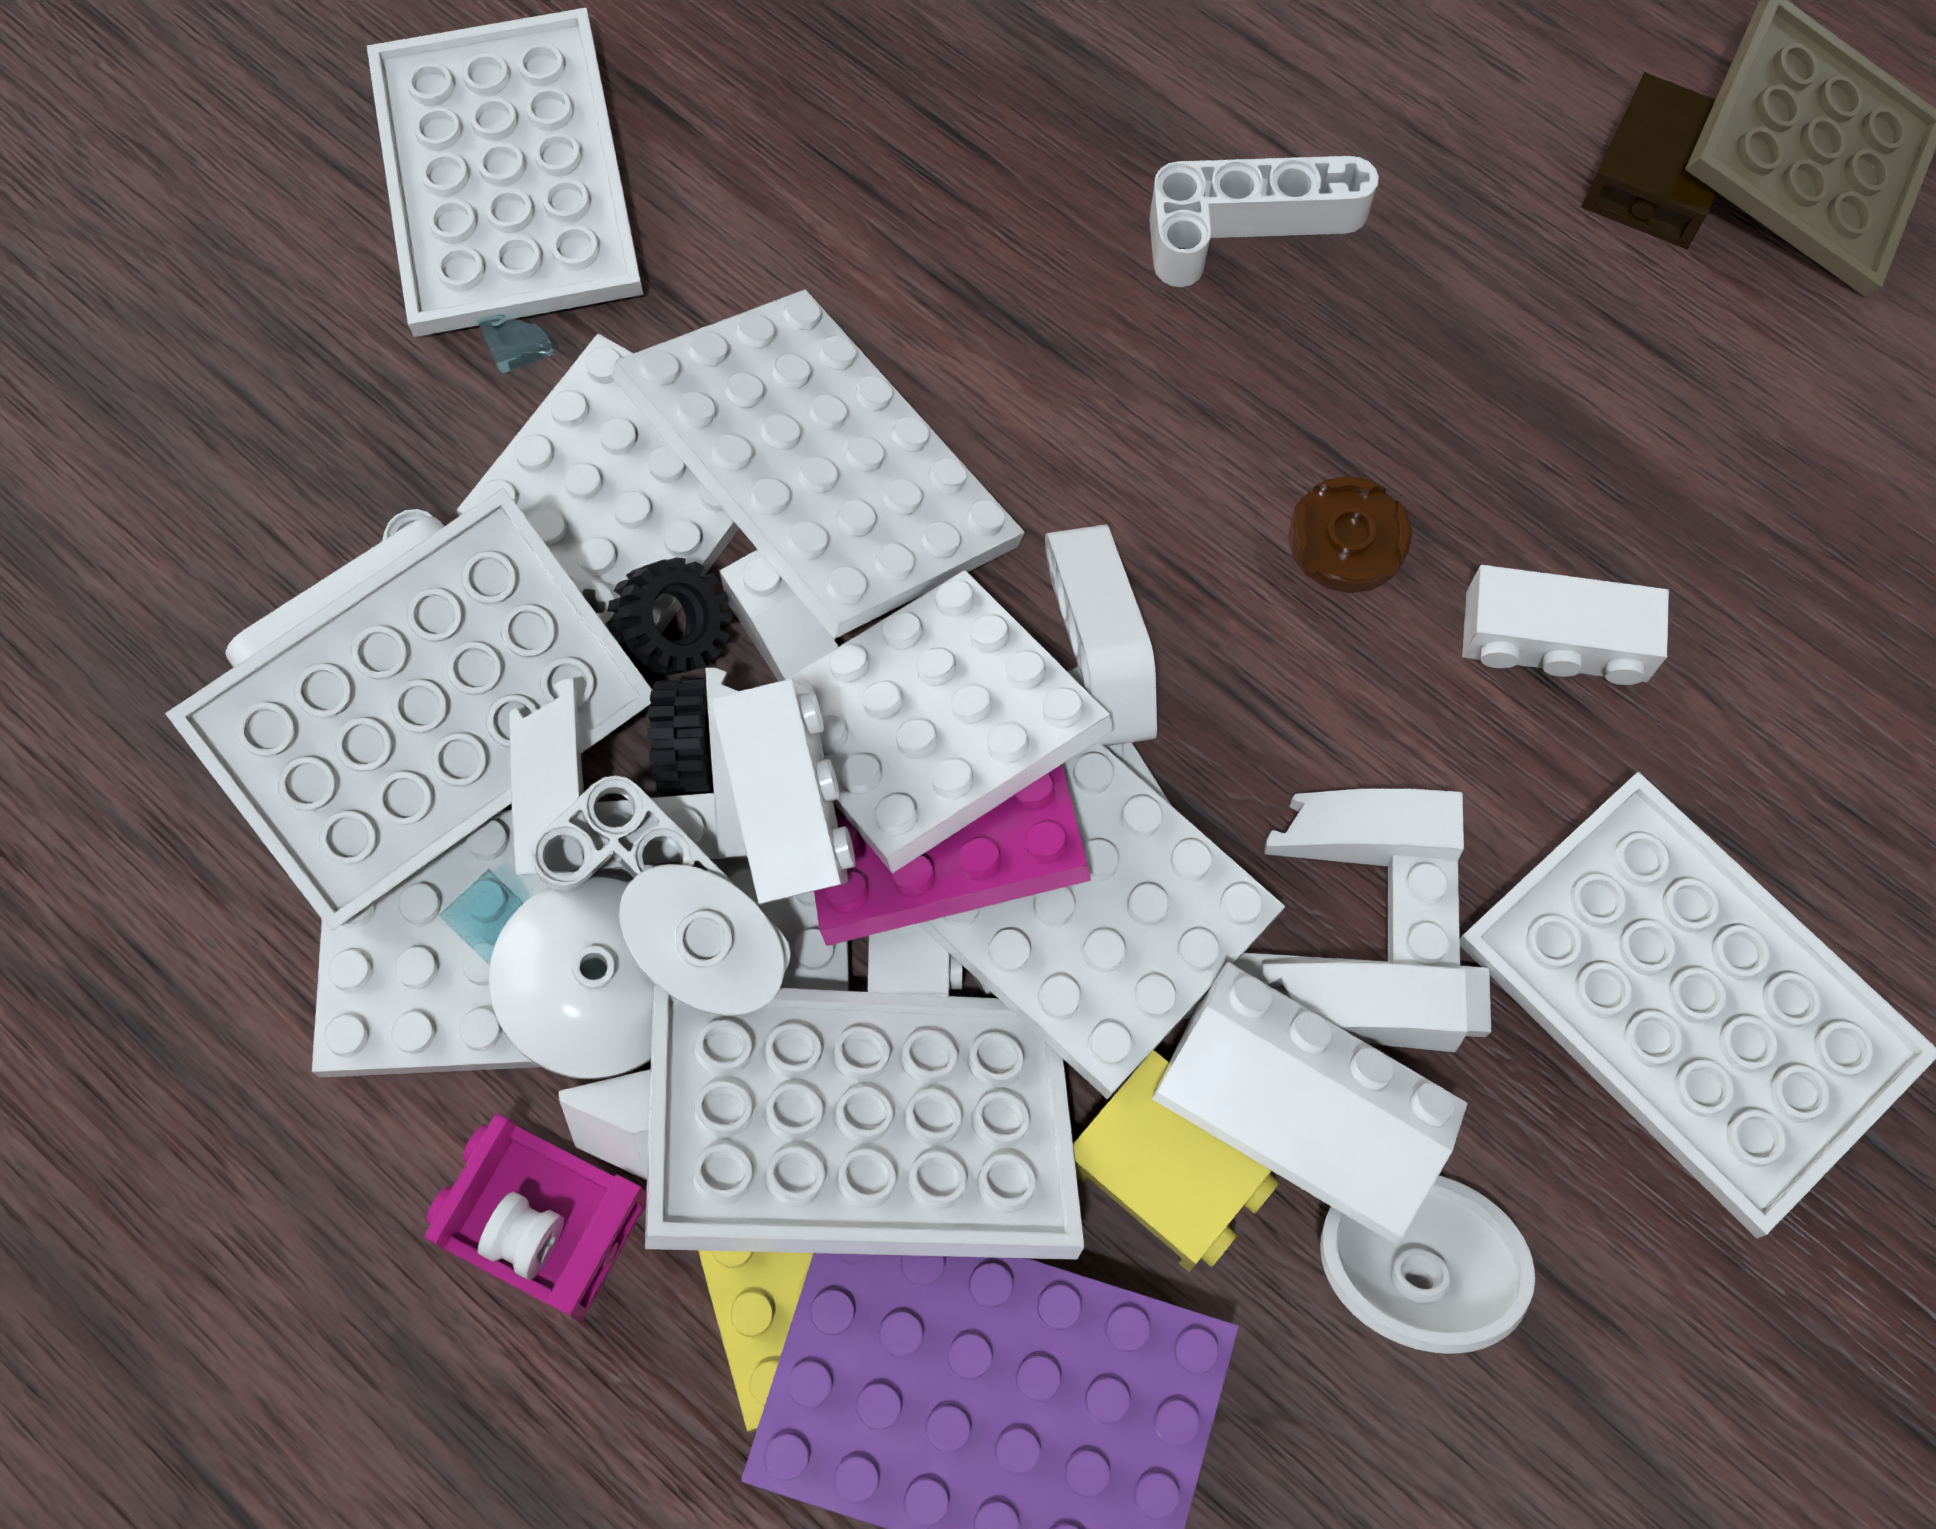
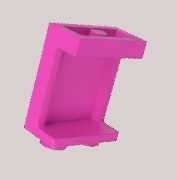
[424,1113,647,1323]

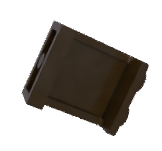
[1581,72,1717,250]

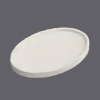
[619,864,784,1015]

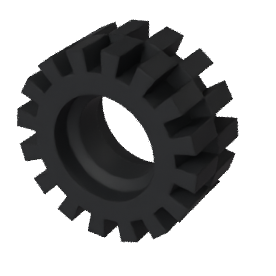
[607,557,732,676]
[647,679,714,797]

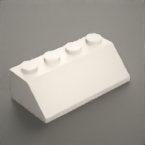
[1152,962,1468,1245]

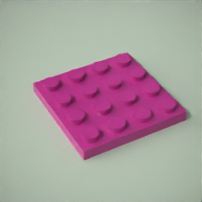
[814,764,1091,946]

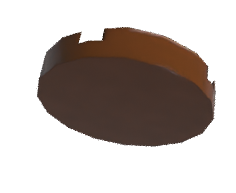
[1288,476,1412,593]

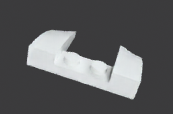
[509,668,747,876]
[1260,789,1468,1052]

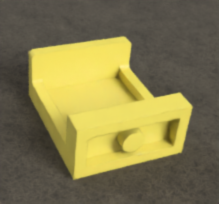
[1073,1050,1280,1272]

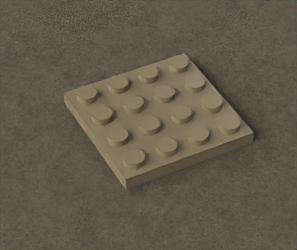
[1685,0,1936,297]

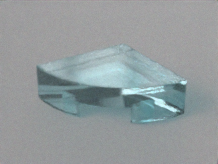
[477,314,555,375]

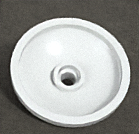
[489,877,655,1079]
[1320,1175,1535,1354]

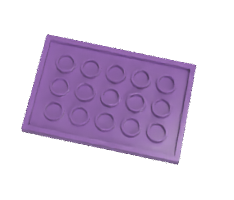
[741,1253,1239,1529]

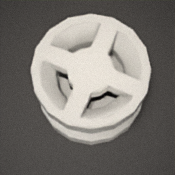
[478,1191,564,1281]

